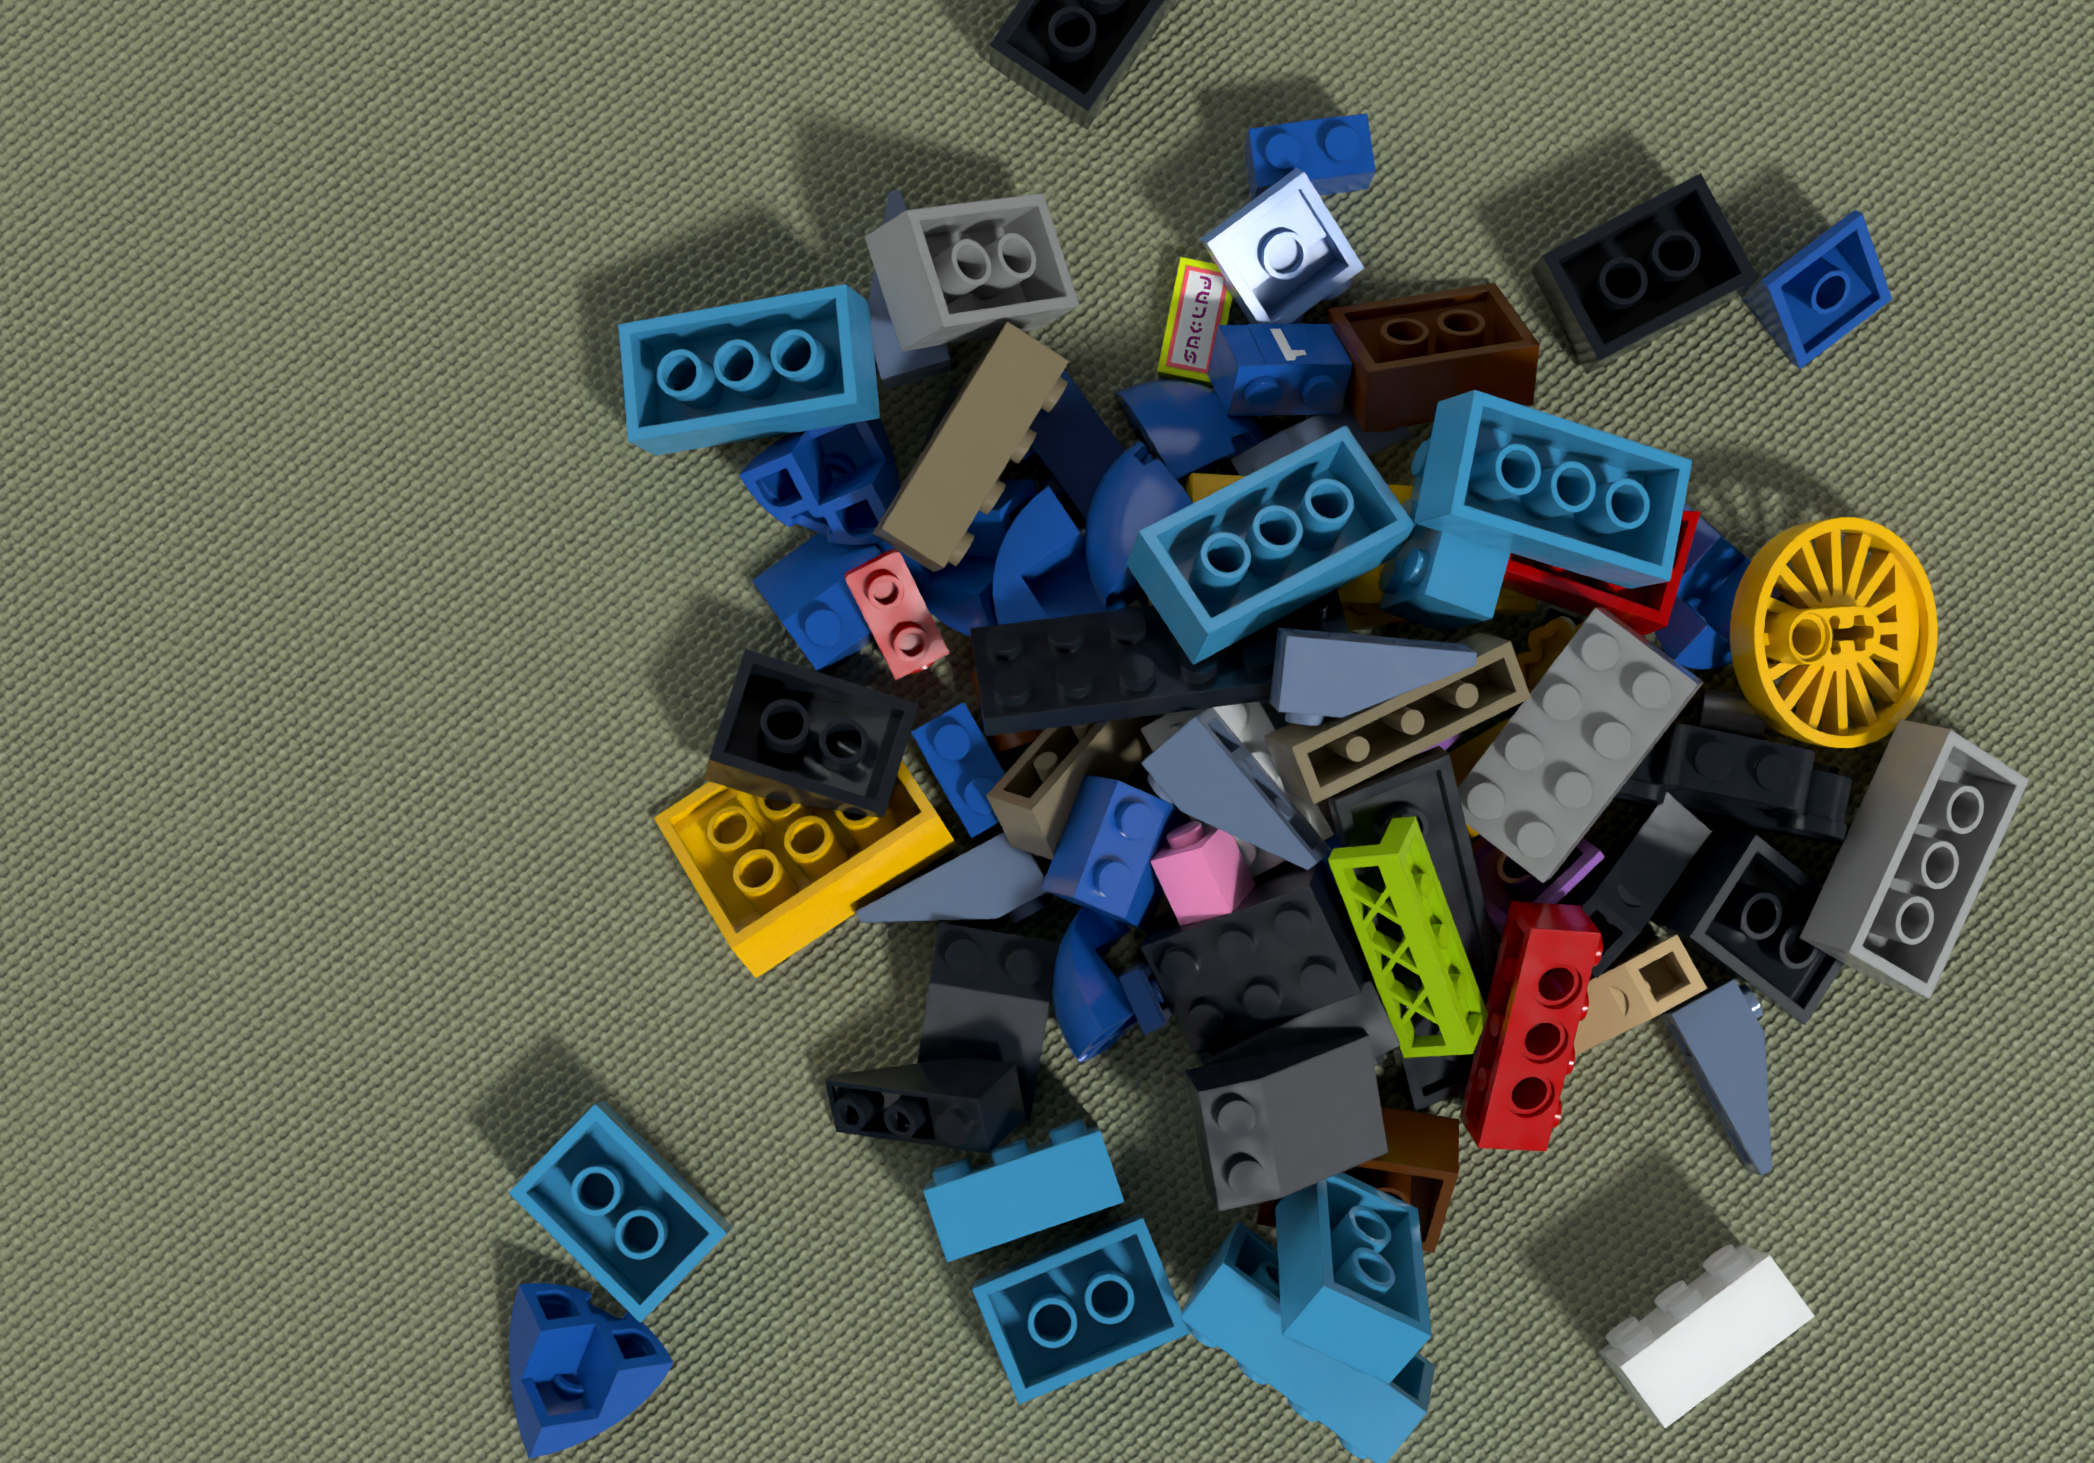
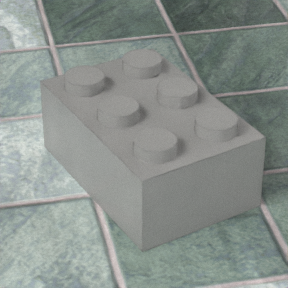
[865,193,1079,352]

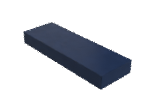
[1118,957,1173,1035]

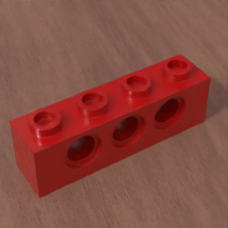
[1459,901,1603,1151]

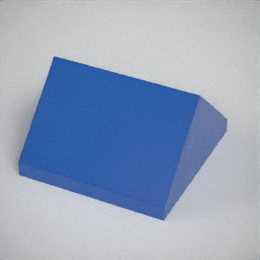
[1742,209,1892,369]

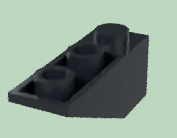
[1560,791,1711,978]
[825,1057,1026,1154]

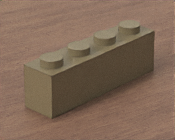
[873,321,1069,572]
[1264,632,1531,804]

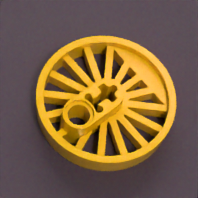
[1730,517,1938,748]

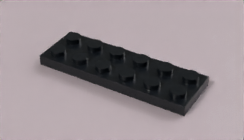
[970,589,1349,736]
[1327,746,1498,1111]

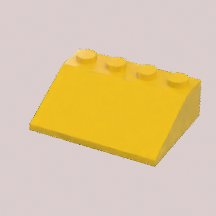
[654,761,958,978]

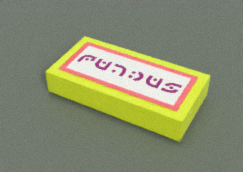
[1156,257,1233,387]

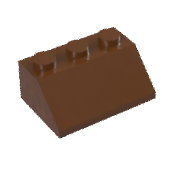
[1327,283,1540,433]
[1256,1107,1459,1253]

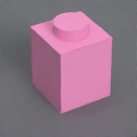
[1150,821,1256,926]

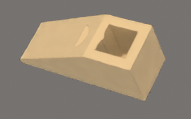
[1529,934,1707,1056]

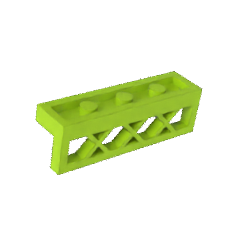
[1328,816,1488,1058]

